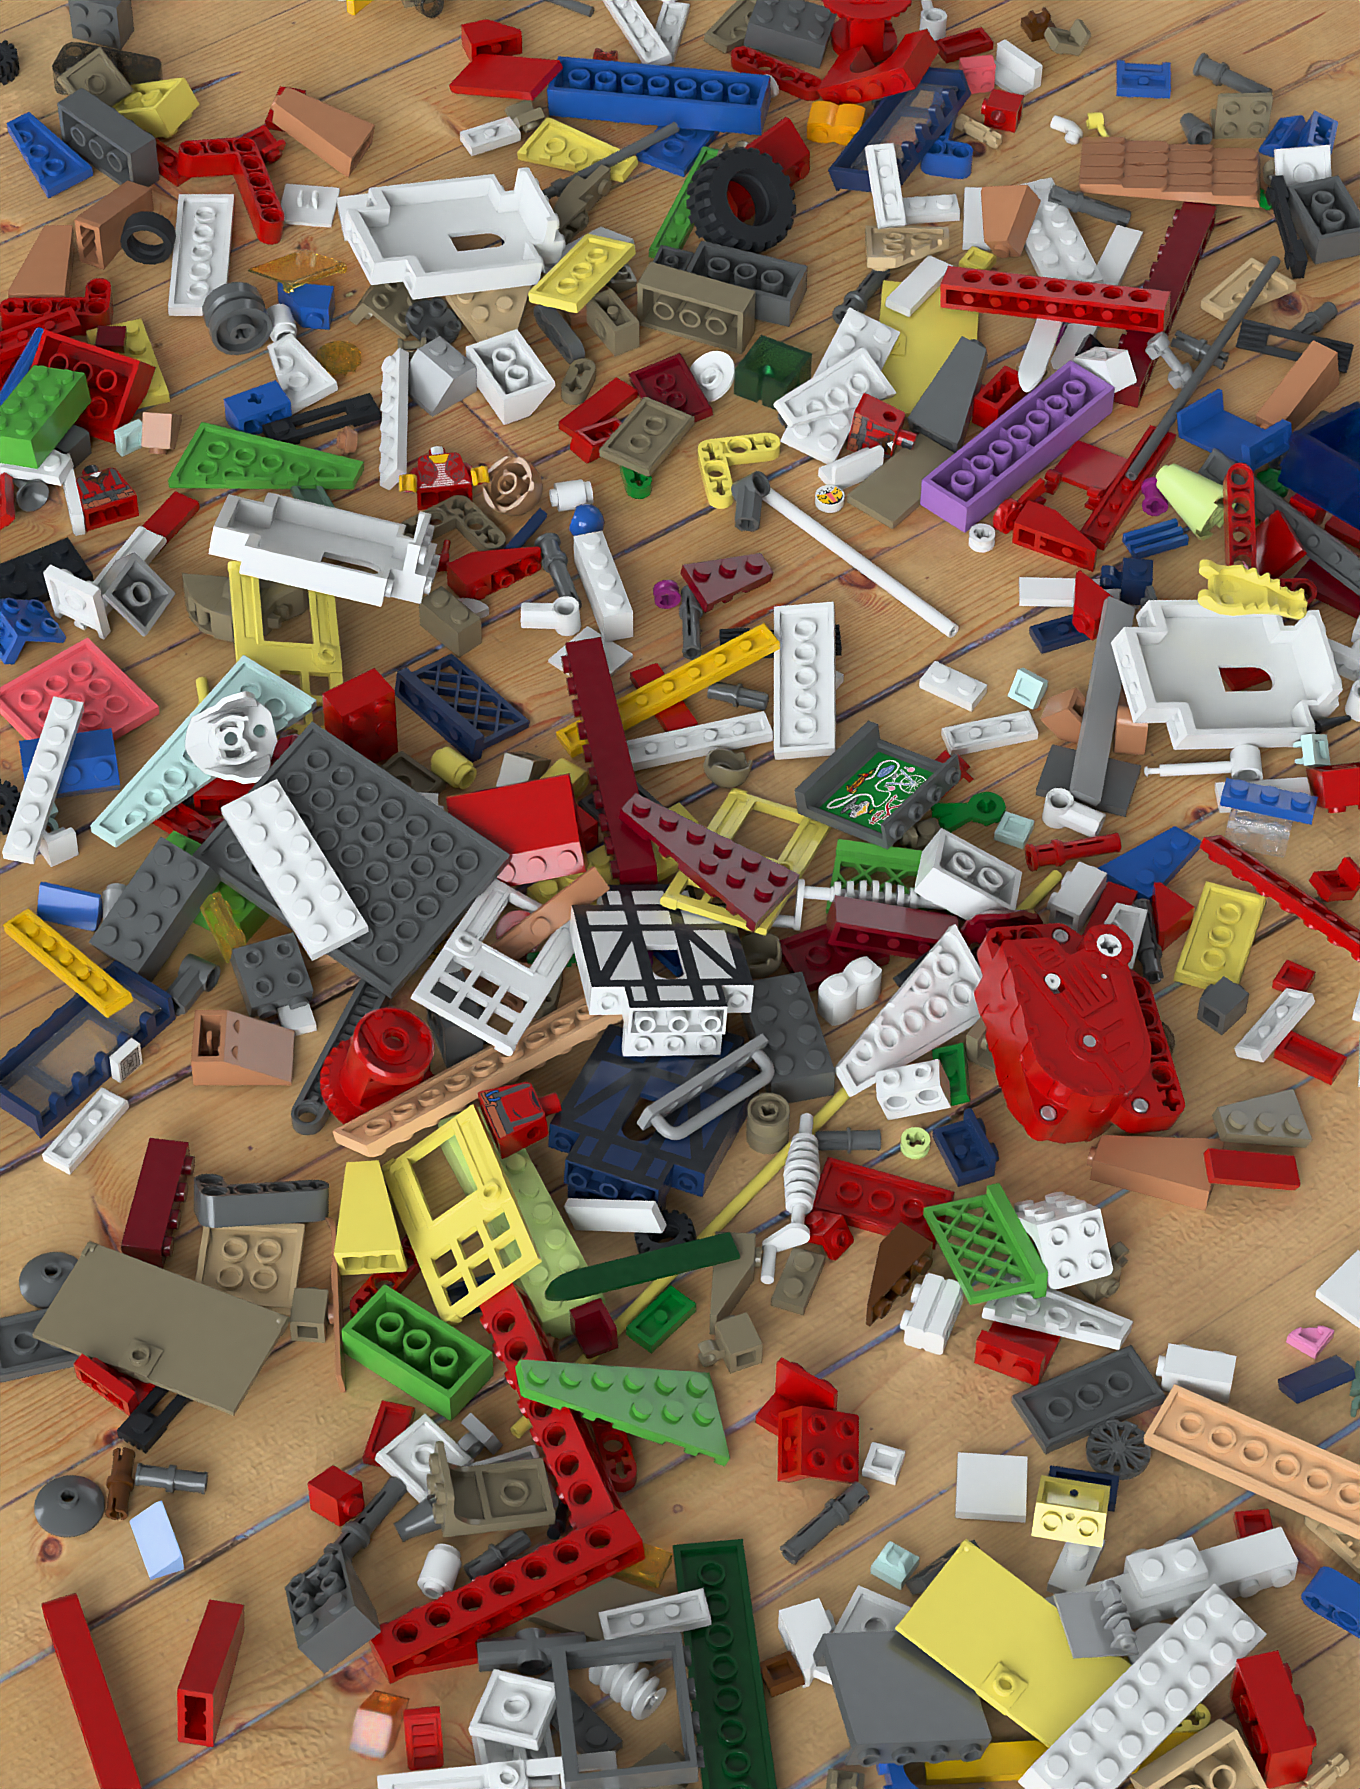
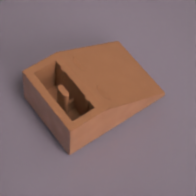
[191,1010,295,1086]

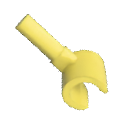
[1086,112,1109,137]

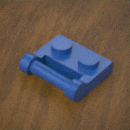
[1116,60,1171,99]

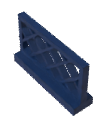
[395,654,530,763]

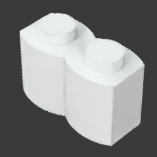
[817,956,882,1026]

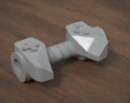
[1145,331,1193,389]

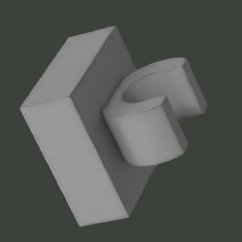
[457,1413,503,1459]

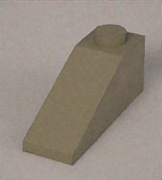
[710,1232,762,1335]

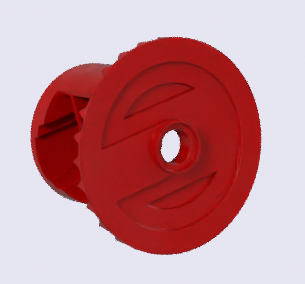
[821,0,912,63]
[320,1007,435,1124]

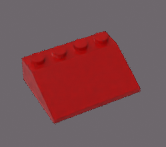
[31,329,156,444]
[446,773,589,887]

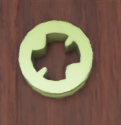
[900,1127,930,1159]

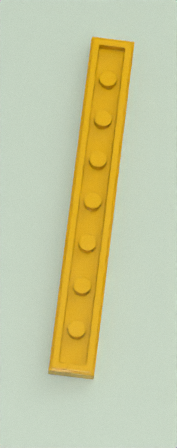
[556,623,781,758]
[924,1732,1198,1785]

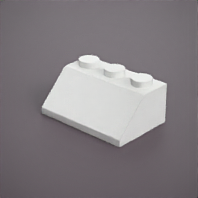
[466,329,555,425]

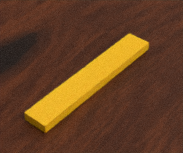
[3,908,134,1018]

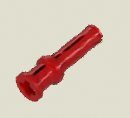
[1025,832,1121,872]

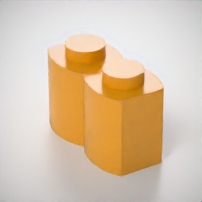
[807,101,866,146]

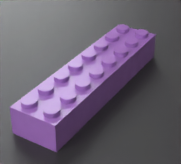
[920,360,1115,533]

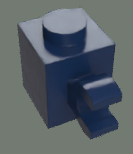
[1099,557,1153,605]

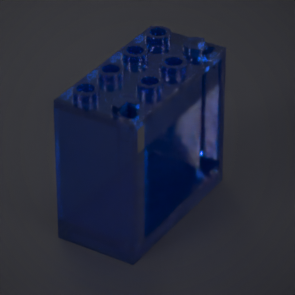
[1277,401,1360,531]

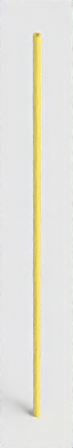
[510,870,1063,1438]

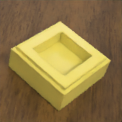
[959,246,997,271]

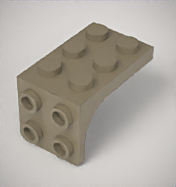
[426,1441,556,1538]

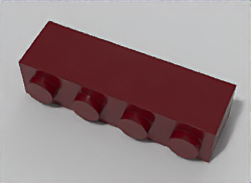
[826,895,959,959]
[121,1138,195,1269]

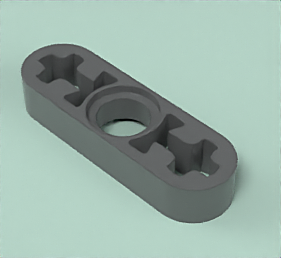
[534,305,585,364]

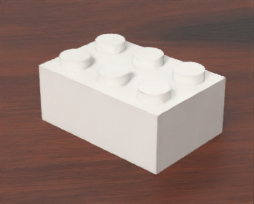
[914,828,1022,920]

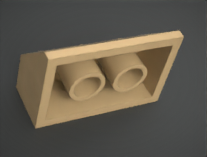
[1129,1719,1268,1789]

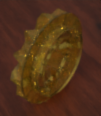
[316,341,361,377]

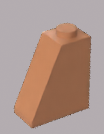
[981,185,1041,258]

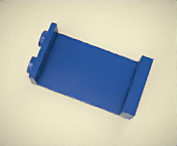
[1177,389,1293,471]

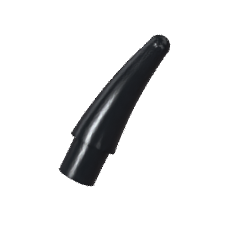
[1314,715,1351,734]
[547,1500,568,1540]

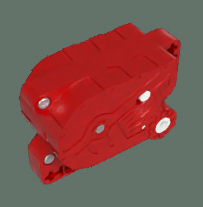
[974,923,1185,1144]

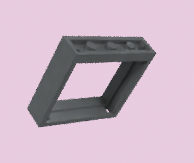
[550,1632,705,1789]

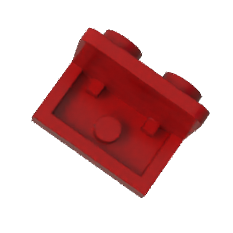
[974,1321,1061,1386]

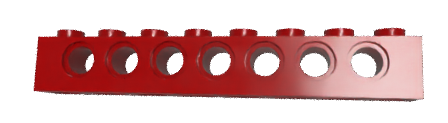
[941,266,1170,333]
[479,1282,625,1530]
[369,1509,646,1684]

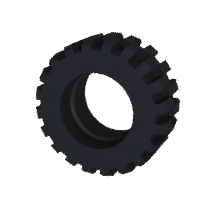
[686,147,796,254]

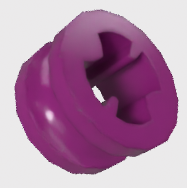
[653,580,681,609]

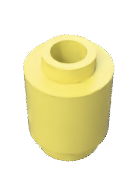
[431,747,477,789]

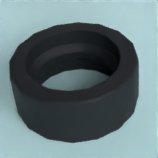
[120,211,176,265]

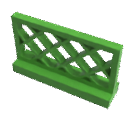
[826,839,954,916]
[923,1183,1048,1305]

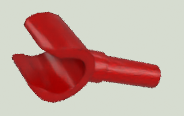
[437,539,451,572]

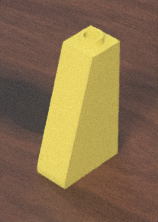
[334,1160,407,1276]

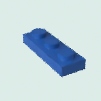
[1220,778,1318,825]

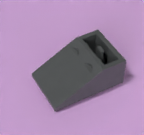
[285,1545,381,1674]

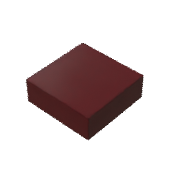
[95,326,127,353]

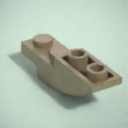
[553,164,612,245]

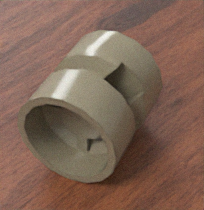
[746,1093,790,1154]

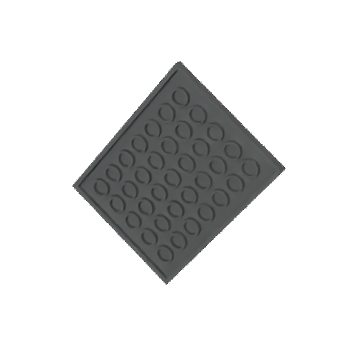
[192,721,511,999]

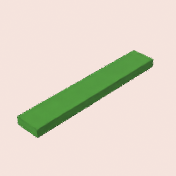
[649,146,718,258]

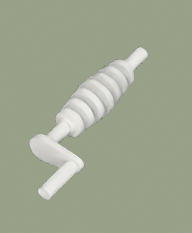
[771,879,945,931]
[760,1113,820,1284]

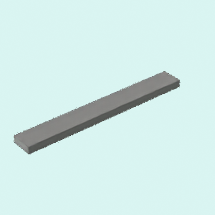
[1069,596,1135,806]

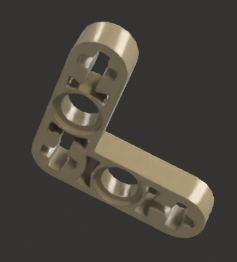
[400,495,506,551]

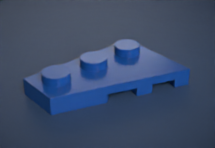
[1098,826,1201,901]

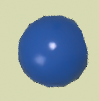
[569,504,605,536]

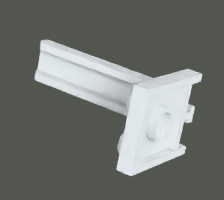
[43,526,167,640]

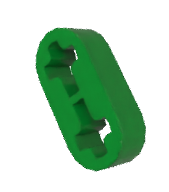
[620,465,652,499]

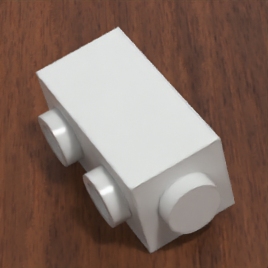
[1047,861,1107,933]
[1156,1343,1237,1403]

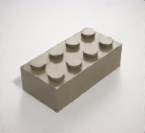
[637,261,756,354]

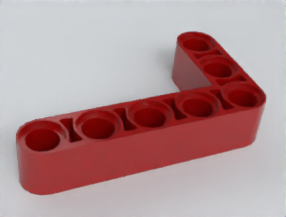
[177,137,285,245]
[1223,463,1317,609]

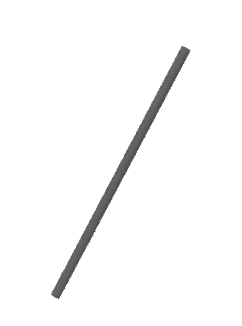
[1126,256,1281,480]

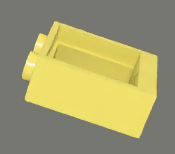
[1031,1475,1111,1547]

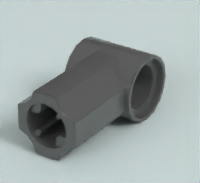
[731,471,770,532]
[166,953,221,1016]

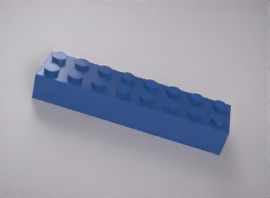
[547,56,771,135]

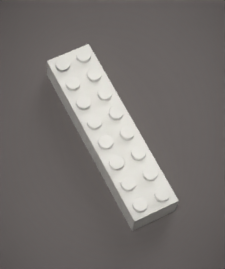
[1018,1583,1267,1789]

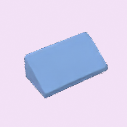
[129,1501,184,1580]

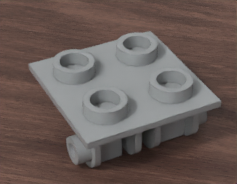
[1053,1580,1139,1659]

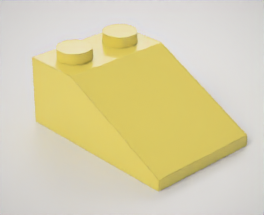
[113,77,199,138]

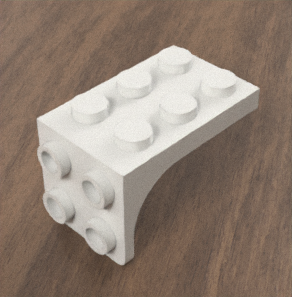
[1014,1192,1113,1290]

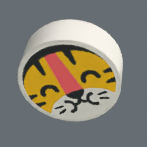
[815,485,844,513]

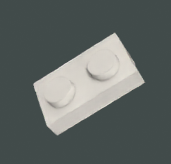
[1123,1537,1209,1599]

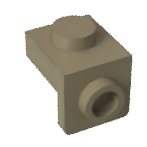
[1044,19,1091,56]
[505,100,545,133]

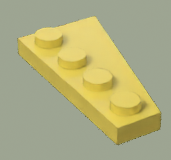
[517,116,638,183]

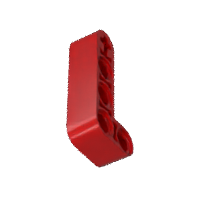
[0,278,114,336]

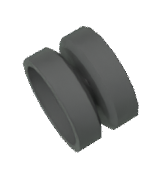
[202,282,272,355]

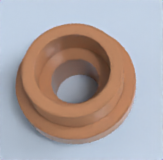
[336,426,358,456]

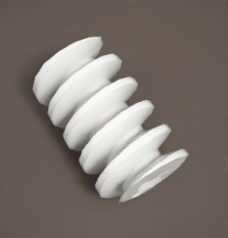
[589,1662,667,1720]

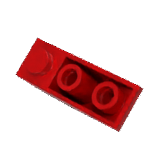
[447,546,541,600]

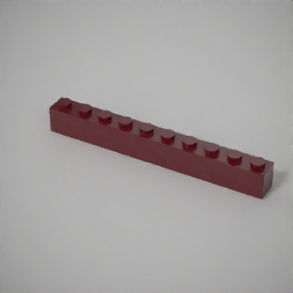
[1113,201,1217,408]
[561,637,658,885]

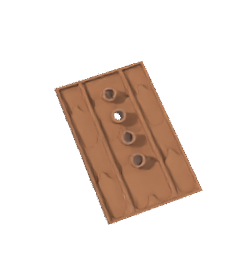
[1079,137,1261,208]

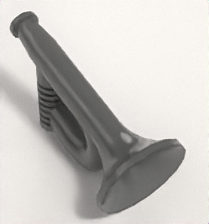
[13,478,49,512]

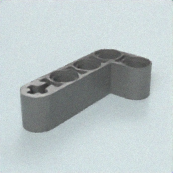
[194,1174,329,1228]

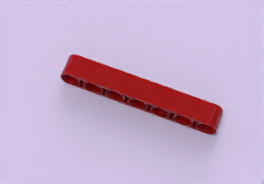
[41,1593,142,1789]

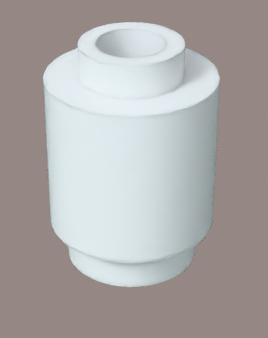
[267,304,297,342]
[549,479,593,512]
[417,1544,462,1599]

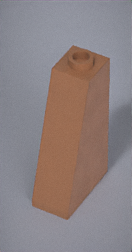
[271,87,375,177]
[75,180,154,270]
[8,225,75,298]
[1255,340,1339,432]
[1086,1135,1225,1211]

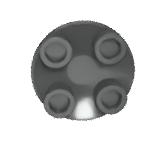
[405,297,462,344]

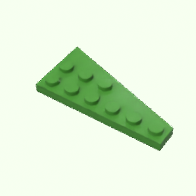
[168,422,364,489]
[515,1359,730,1466]

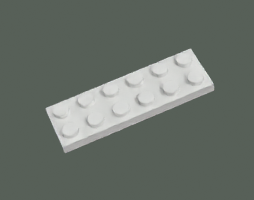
[1020,177,1104,284]
[168,194,235,316]
[780,307,900,464]
[774,602,836,760]
[221,779,369,961]

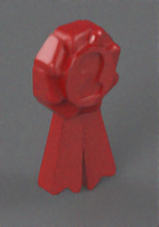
[993,478,1047,534]

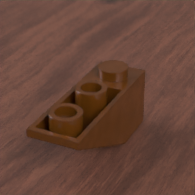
[866,1222,933,1327]

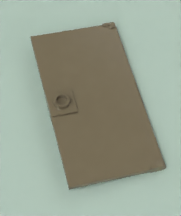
[32,1241,290,1416]

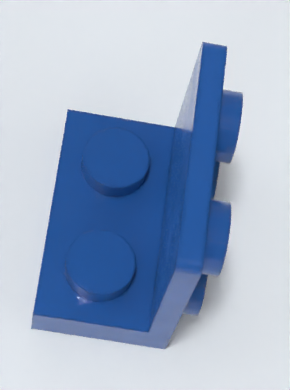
[0,598,66,665]

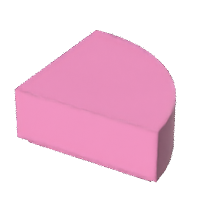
[1286,1325,1334,1359]

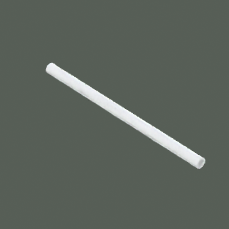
[762,487,959,638]

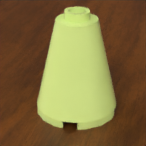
[1156,463,1237,541]

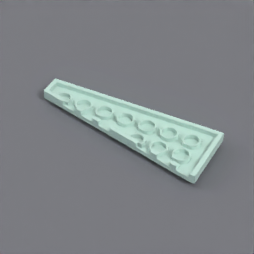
[90,655,317,848]

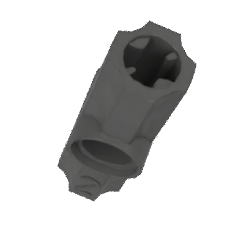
[477,1628,586,1676]

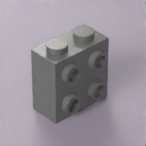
[230,932,313,1019]

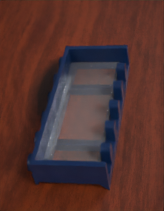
[828,67,971,192]
[0,960,176,1139]

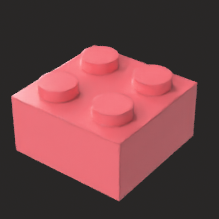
[959,55,996,94]

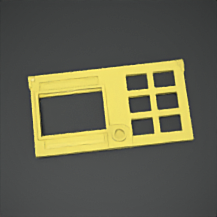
[227,561,343,738]
[660,788,832,936]
[381,1104,542,1327]

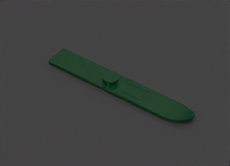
[545,1232,740,1301]

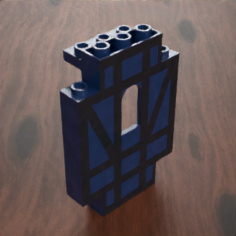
[548,1024,761,1214]

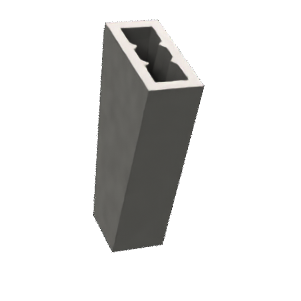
[908,336,988,453]

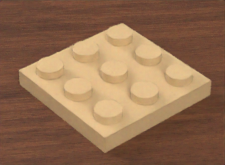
[195,1223,306,1315]

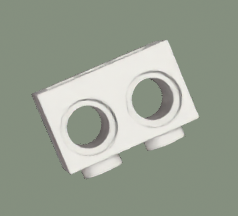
[876,1059,951,1120]

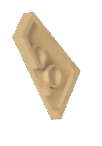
[1200,257,1296,321]

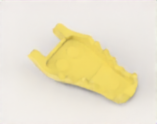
[1197,559,1308,620]

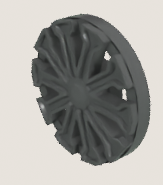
[1086,1419,1151,1480]

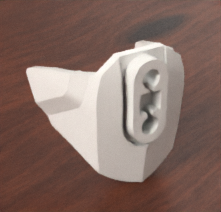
[185,691,278,784]

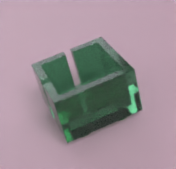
[734,335,812,410]

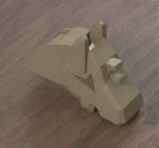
[182,573,309,646]

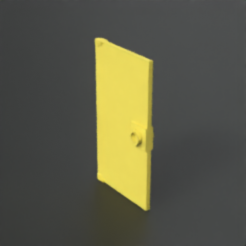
[879,280,979,426]
[895,1539,1132,1748]

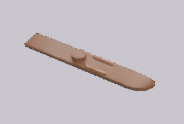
[461,866,610,990]
[325,1217,346,1393]

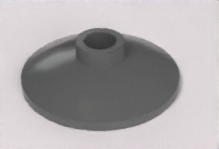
[19,1252,78,1309]
[34,1475,105,1537]

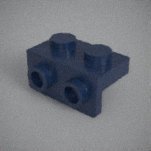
[932,1108,999,1187]

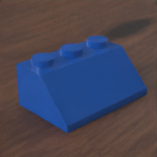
[19,728,120,799]

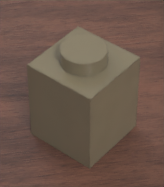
[290,1287,330,1343]

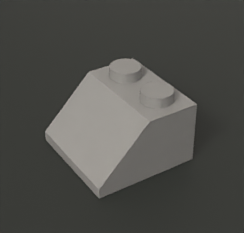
[408,336,477,417]
[100,552,176,636]

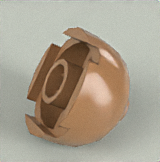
[483,456,543,516]

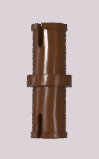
[105,1447,136,1520]

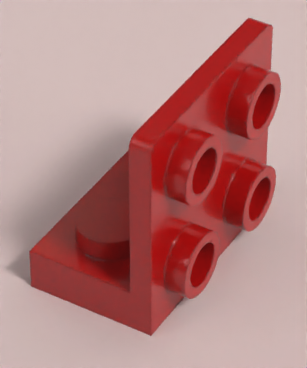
[73,1353,156,1416]
[755,1357,838,1436]
[777,1406,859,1484]

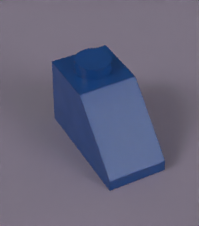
[277,281,335,330]

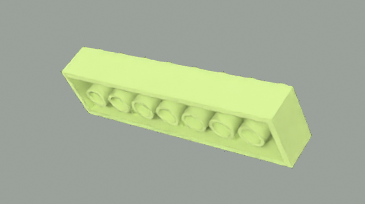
[438,1106,605,1339]

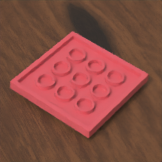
[0,637,159,741]

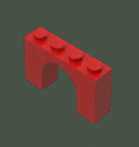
[817,29,940,105]

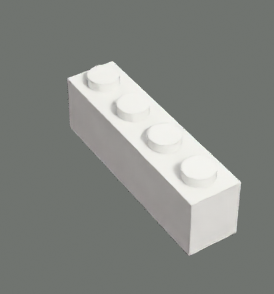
[573,531,633,642]

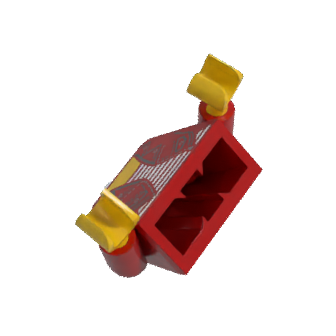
[399,446,490,510]

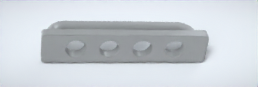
[637,1033,775,1140]

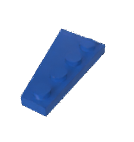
[7,112,93,199]

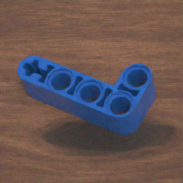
[920,92,973,179]
[1301,1566,1360,1639]

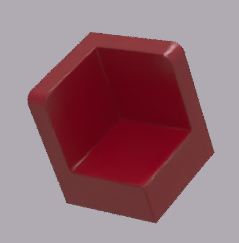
[569,1298,618,1359]

